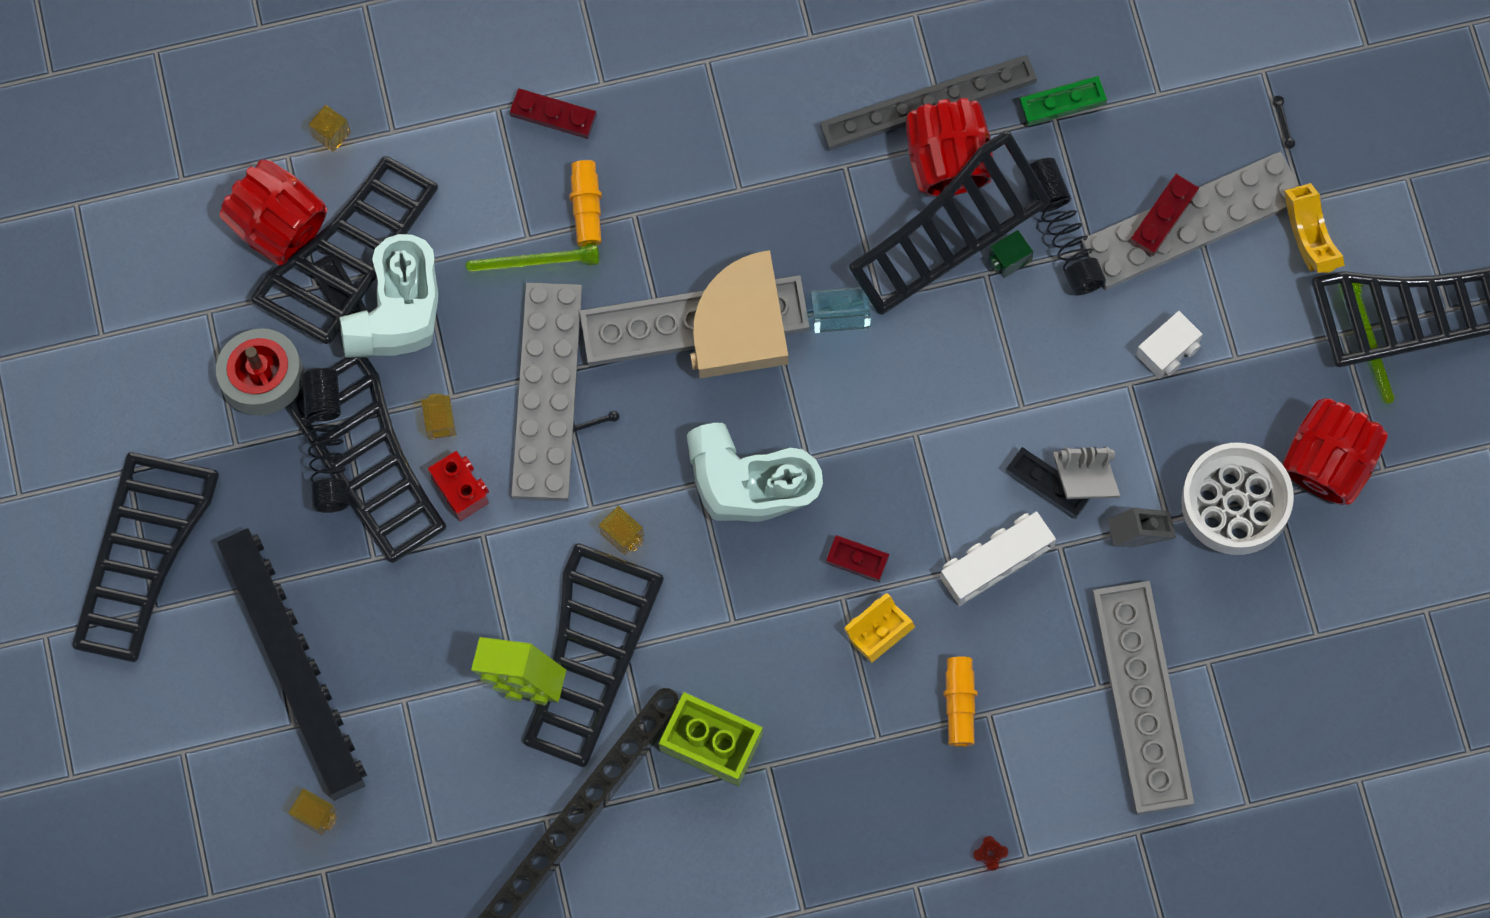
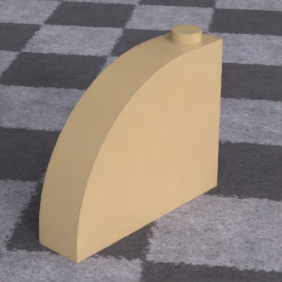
[690,250,789,379]

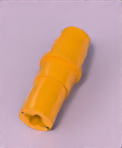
[569,160,602,247]
[943,656,978,747]

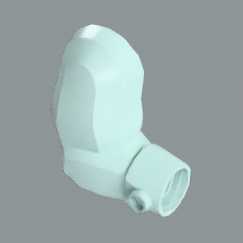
[339,234,438,357]
[687,423,823,522]

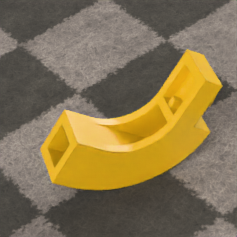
[1284,183,1345,273]

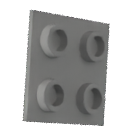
[1052,447,1120,499]

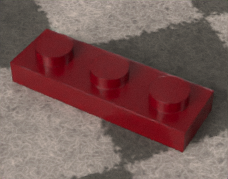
[510,88,597,139]
[1130,174,1199,257]

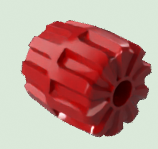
[906,98,993,197]
[219,159,328,265]
[1282,398,1388,505]

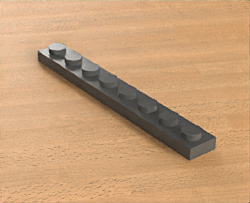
[820,55,1037,151]

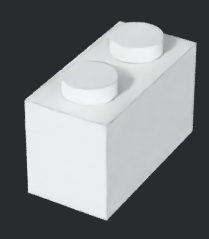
[1136,311,1203,379]

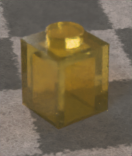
[308,104,351,152]
[421,393,457,440]
[599,505,644,555]
[288,788,337,836]

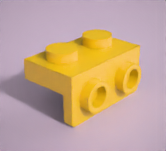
[844,593,915,663]

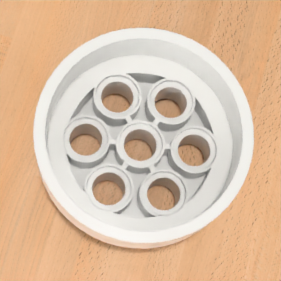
[1181,443,1294,555]

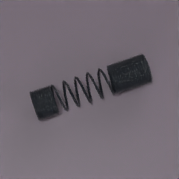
[1023,157,1106,295]
[301,368,349,513]

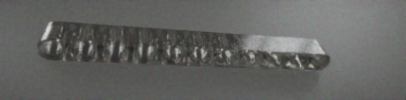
[478,688,679,918]

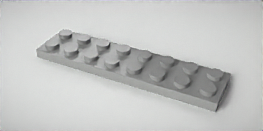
[1081,151,1299,291]
[580,275,810,366]
[512,283,582,502]
[1093,581,1195,815]

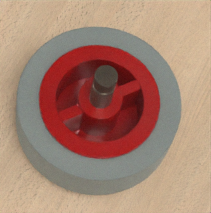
[216,329,304,415]

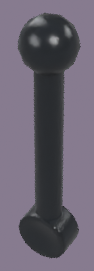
[1273,96,1295,149]
[573,411,620,434]

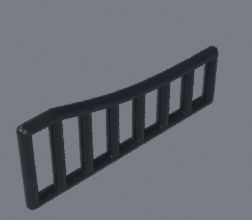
[849,131,1051,315]
[251,156,438,344]
[1312,267,1490,367]
[286,357,446,563]
[72,452,219,662]
[523,543,664,767]

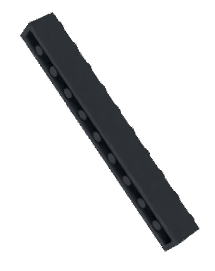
[217,528,367,801]

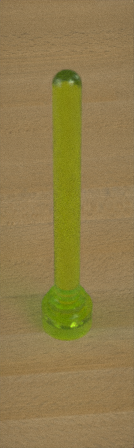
[466,243,600,271]
[1339,283,1395,404]

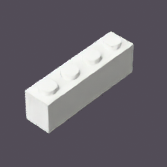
[940,512,1056,606]

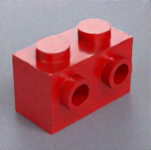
[428,450,490,521]

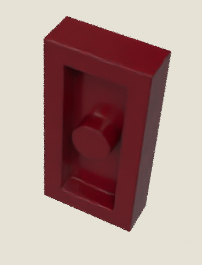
[826,535,889,583]

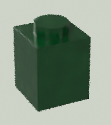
[988,230,1033,278]

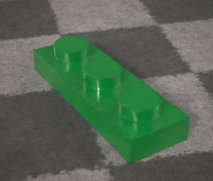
[1019,76,1107,126]

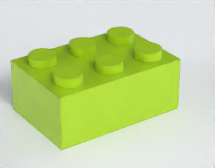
[471,637,567,705]
[659,692,763,787]

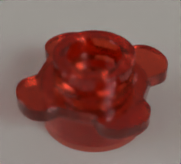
[973,836,1008,871]

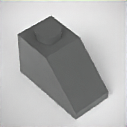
[1108,508,1176,548]

